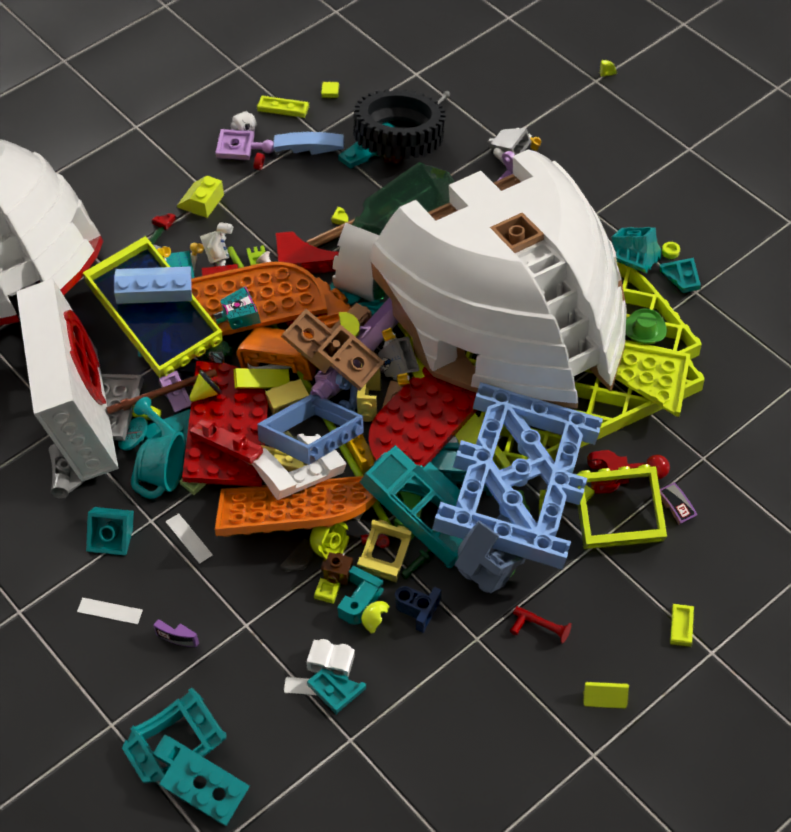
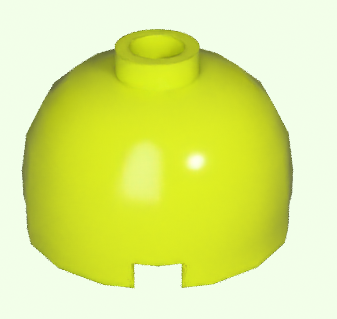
[310,522,349,559]

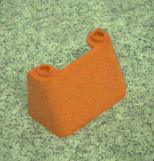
[237,327,317,381]

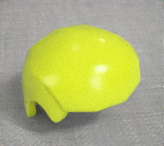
[361,601,389,634]

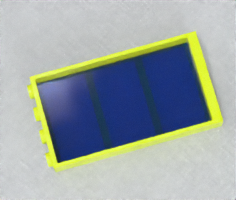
[83,236,222,378]

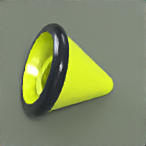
[189,370,222,402]

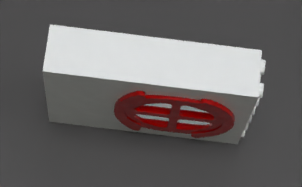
[16,278,119,482]

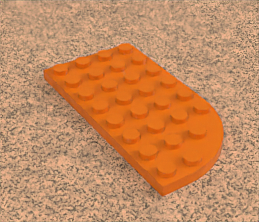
[215,476,377,537]

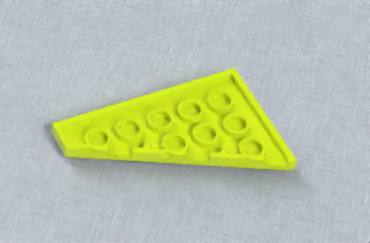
[615,343,690,417]

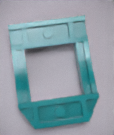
[122,688,226,783]

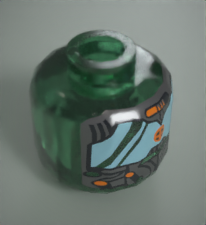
[204,341,233,363]

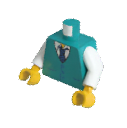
[153,243,204,279]

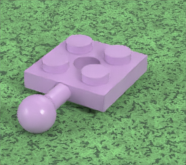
[216,129,274,160]

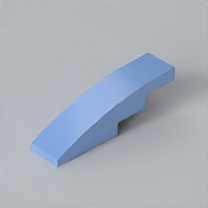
[274,132,344,155]

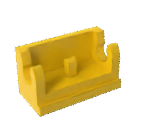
[346,433,375,474]

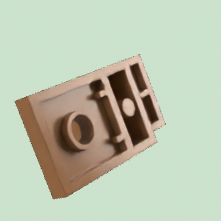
[281,309,384,391]

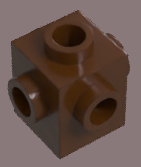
[321,552,353,585]

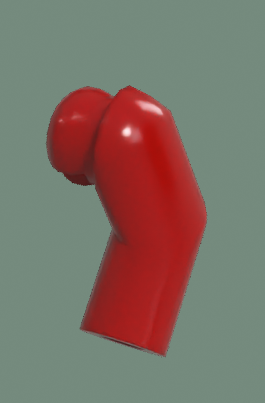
[360,533,390,548]

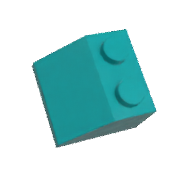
[86,507,134,555]

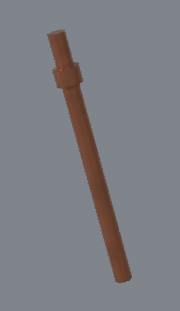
[106,369,217,414]

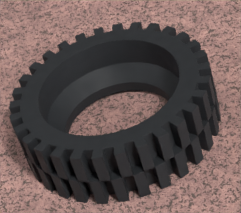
[353,89,446,159]

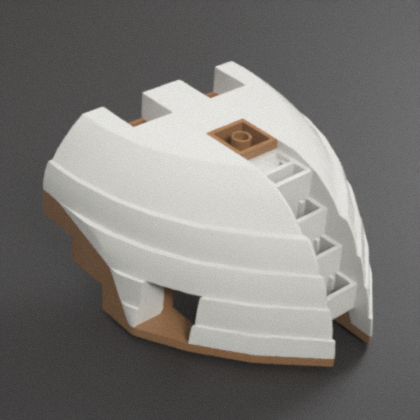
[371,149,627,408]

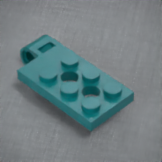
[152,735,250,826]

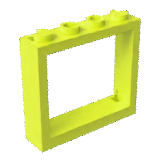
[576,465,667,549]

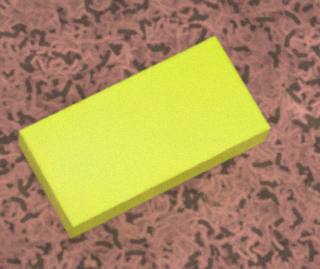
[670,604,694,647]

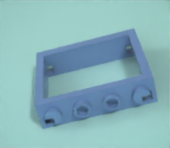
[257,394,364,465]

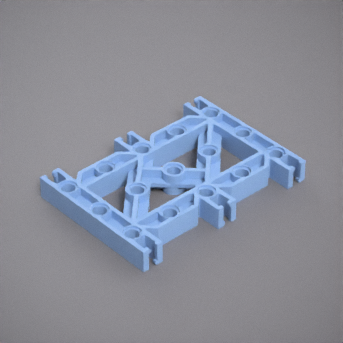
[432,382,603,569]

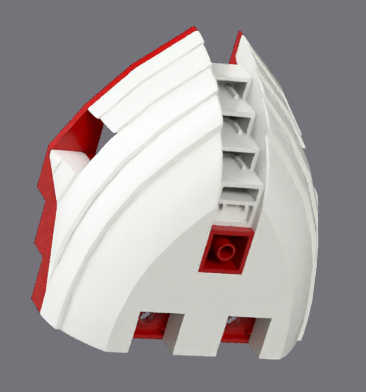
[0,139,103,326]

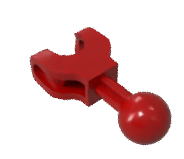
[587,450,670,493]

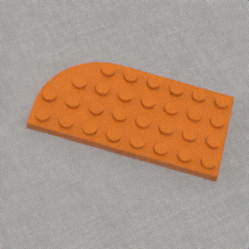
[176,262,328,345]

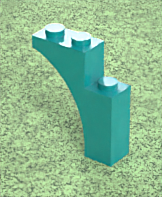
[400,462,461,508]

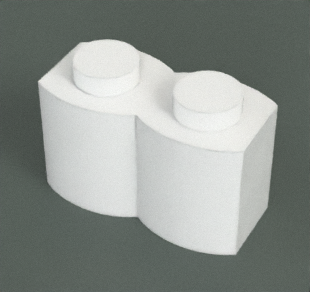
[306,639,355,677]

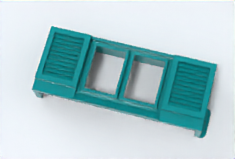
[359,445,463,568]

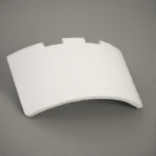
[332,223,379,302]

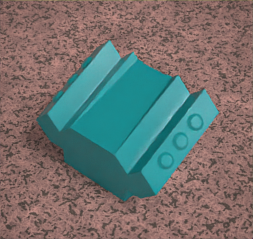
[612,227,662,273]

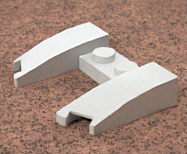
[252,434,347,500]

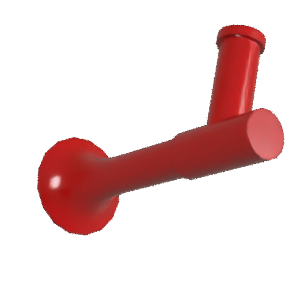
[510,606,572,643]

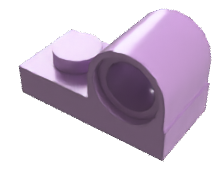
[159,371,191,413]

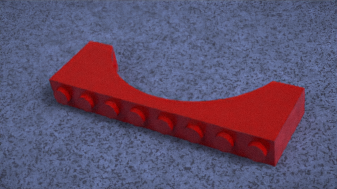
[276,231,339,274]

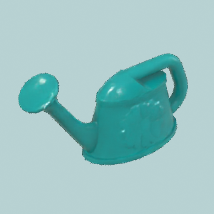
[131,397,186,499]

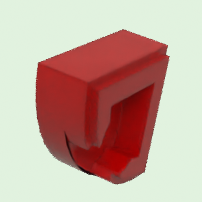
[152,213,176,230]

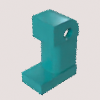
[337,565,384,625]

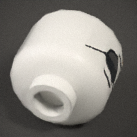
[230,111,256,131]

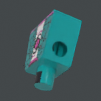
[213,286,261,330]

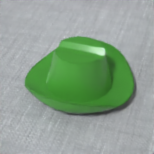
[625,309,667,344]

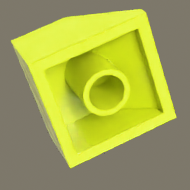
[177,176,224,218]

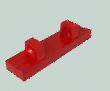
[189,419,263,464]

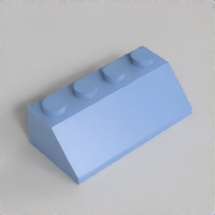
[114,266,192,304]

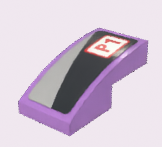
[660,482,697,525]
[153,619,199,647]

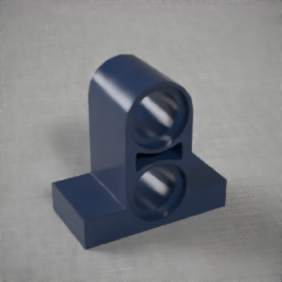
[395,586,442,633]

